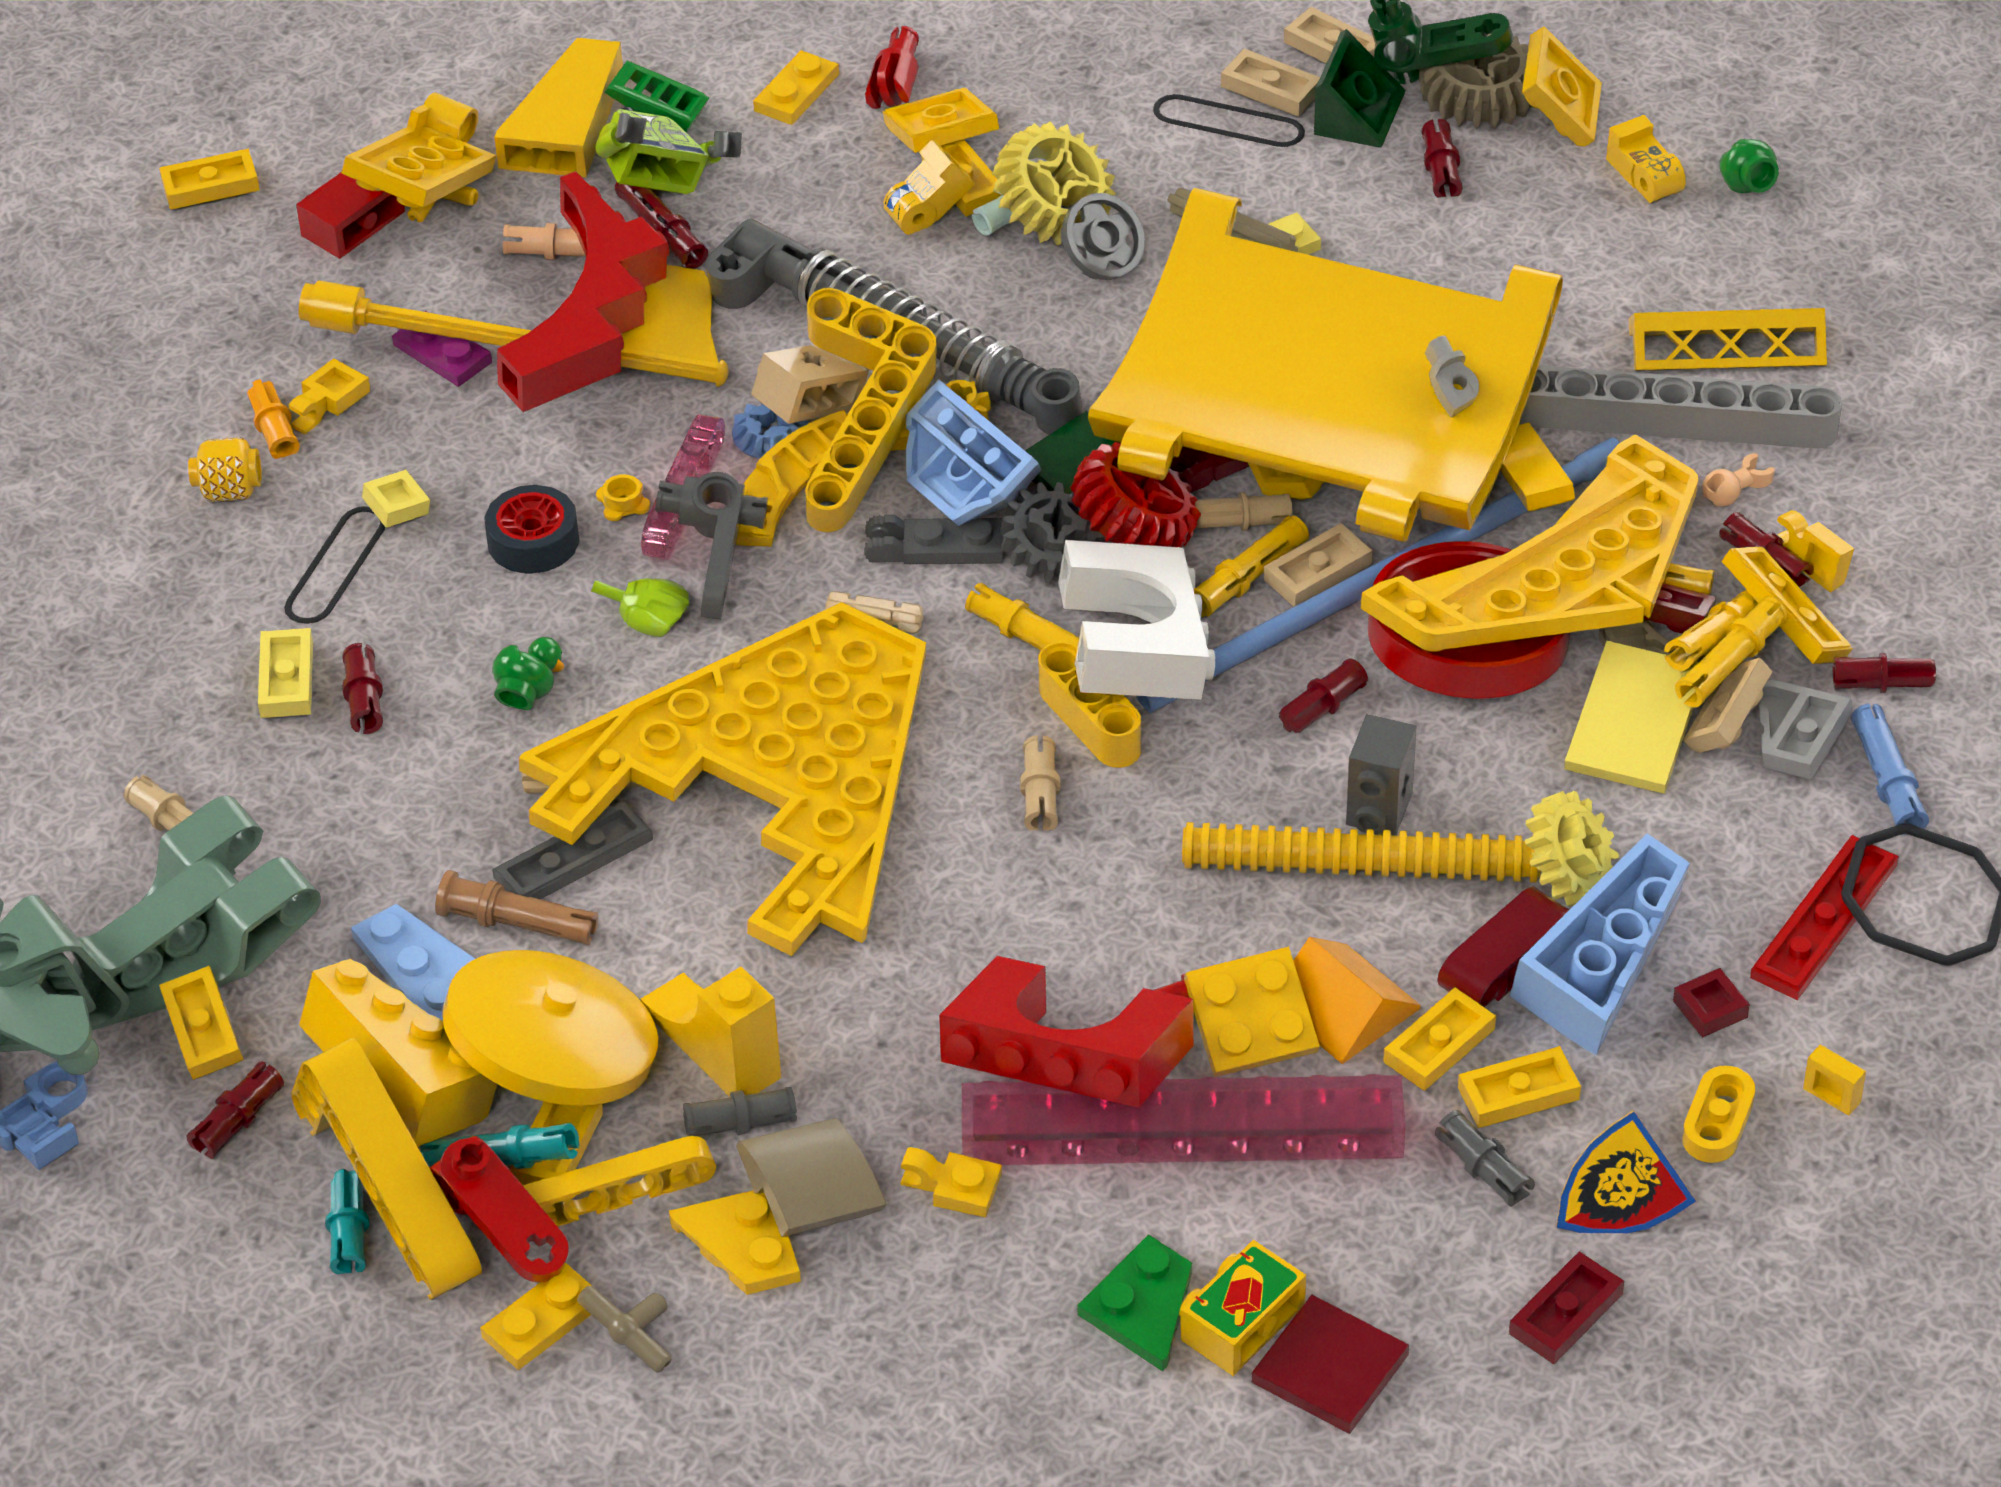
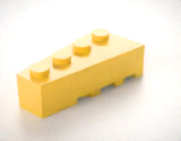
[299,958,497,1147]

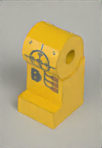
[1606,115,1686,203]

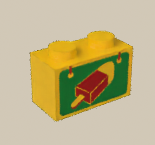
[1179,1239,1306,1376]

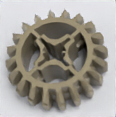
[1419,34,1532,130]

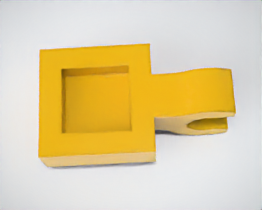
[289,358,370,435]
[901,1147,1002,1218]

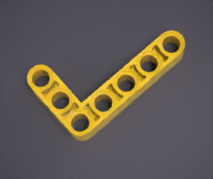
[805,288,936,532]
[291,1037,482,1300]

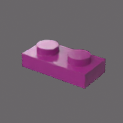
[392,310,493,387]

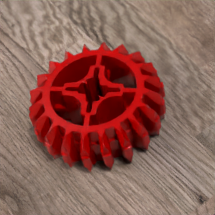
[1070,442,1201,548]

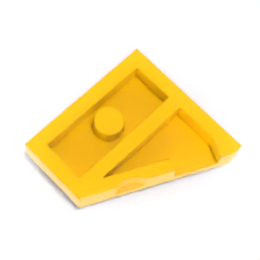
[669,1190,801,1295]

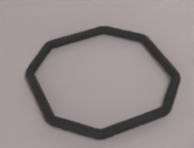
[1841,824,2001,966]

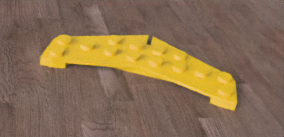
[1361,434,1698,652]

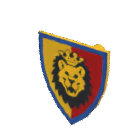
[1556,1110,1696,1233]

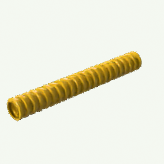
[1182,822,1541,883]

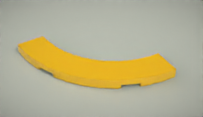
[736,410,909,547]

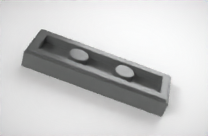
[492,800,653,899]

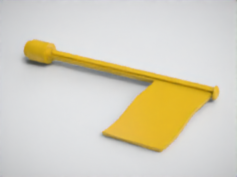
[298,264,729,387]

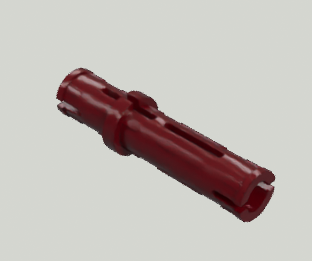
[614,181,708,269]

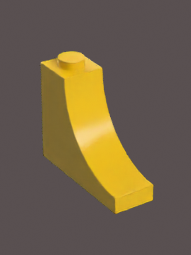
[640,966,781,1097]

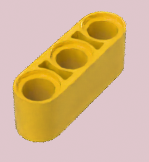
[1038,642,1141,768]

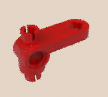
[429,1136,569,1283]

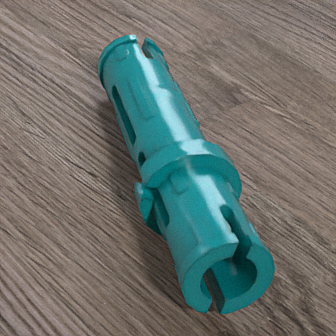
[419,1123,579,1169]

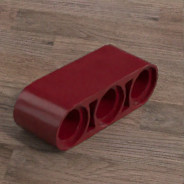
[1437,886,1569,1007]

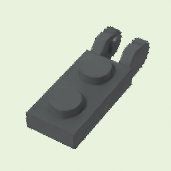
[864,514,1003,564]

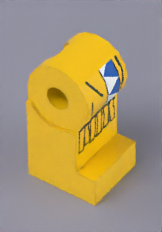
[883,140,976,235]

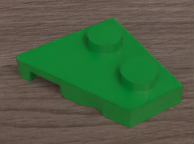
[1077,1234,1192,1372]

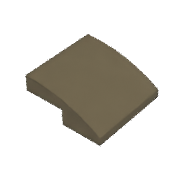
[736,1118,887,1237]

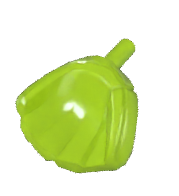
[591,578,689,637]

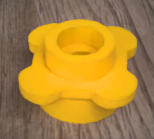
[596,474,651,521]

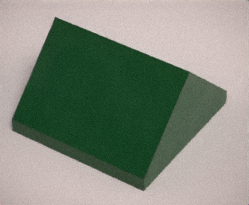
[1314,29,1406,148]

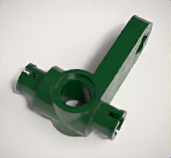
[1368,0,1514,84]

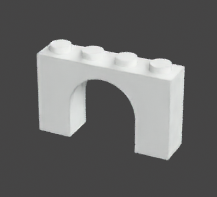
[1058,540,1215,700]

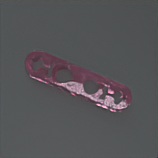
[641,414,725,560]

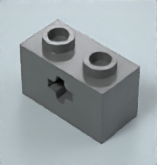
[1346,714,1417,835]

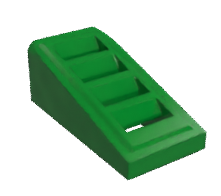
[604,60,710,133]

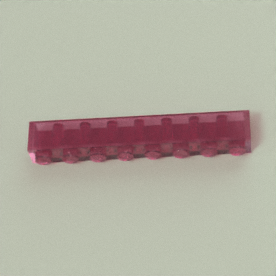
[962,1074,1406,1165]

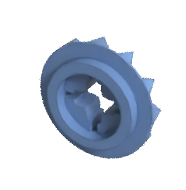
[732,404,808,459]

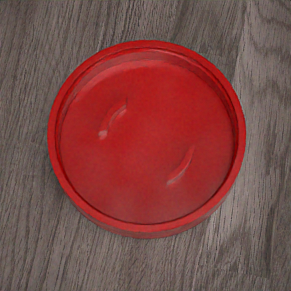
[1367,541,1570,699]

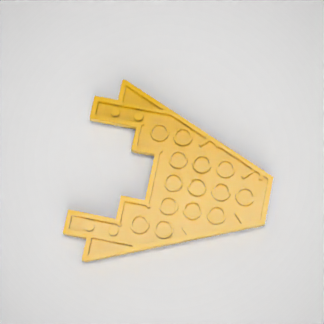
[519,602,926,956]

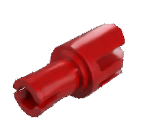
[865,26,919,109]

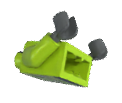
[595,107,742,194]

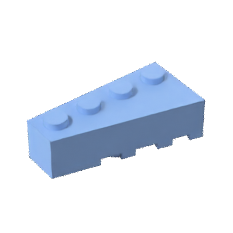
[1510,833,1690,1055]

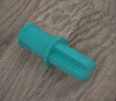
[325,1169,370,1274]

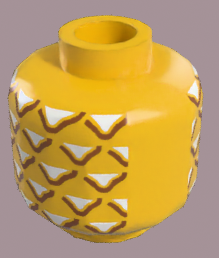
[188,437,262,502]

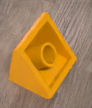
[1293,936,1421,1064]

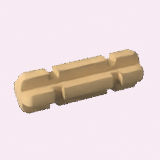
[825,591,923,634]

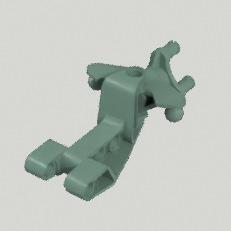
[0,795,321,1075]

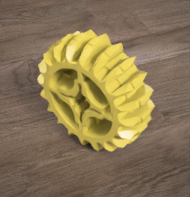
[992,121,1116,246]

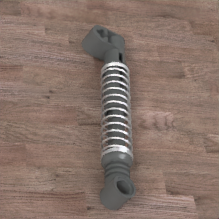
[706,218,1083,434]

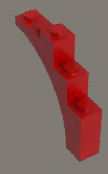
[497,171,669,412]

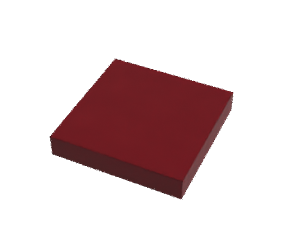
[1251,1294,1409,1434]

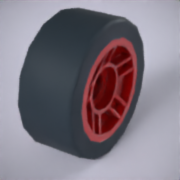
[484,485,580,574]

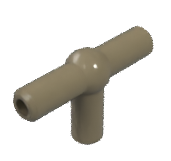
[577,1286,672,1373]

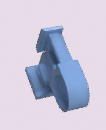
[0,1062,88,1170]

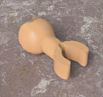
[1702,453,1775,507]

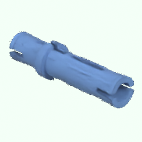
[1851,703,1929,835]

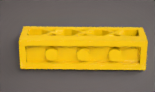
[1628,308,1827,371]

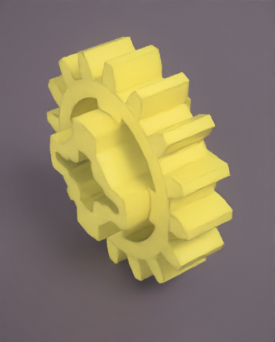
[1525,791,1619,907]

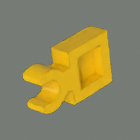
[1777,510,1854,593]

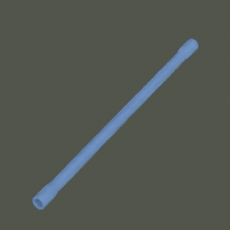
[1136,437,1620,714]

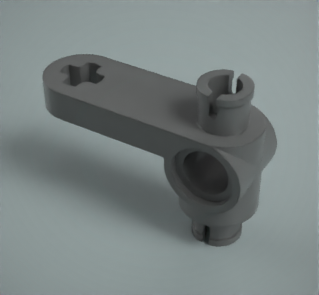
[655,472,768,620]

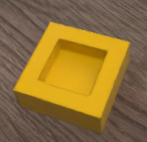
[1803,1044,1866,1116]

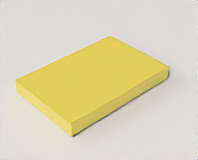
[1564,640,1699,794]

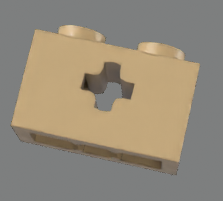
[751,344,869,424]

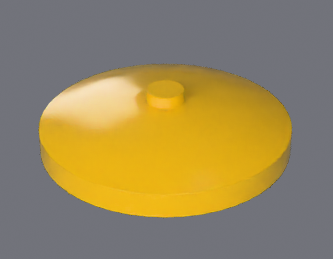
[442,950,658,1106]

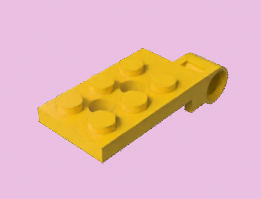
[341,92,497,208]

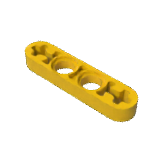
[523,1136,716,1226]

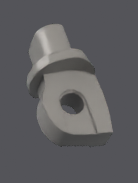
[1425,336,1479,417]

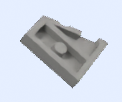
[1759,679,1852,780]

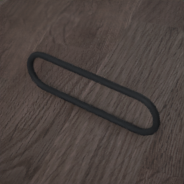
[1153,94,1305,147]
[284,506,386,624]

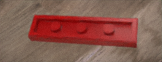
[1750,835,1899,1001]

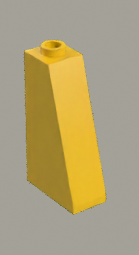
[494,38,623,178]

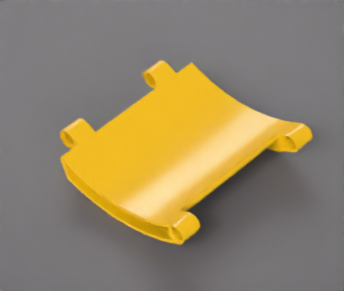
[1088,188,1563,542]

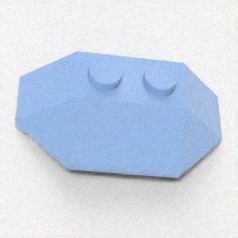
[906,380,1041,526]

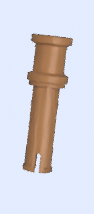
[435,870,598,945]

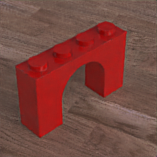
[939,956,1194,1108]

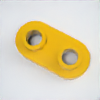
[1682,1066,1755,1163]

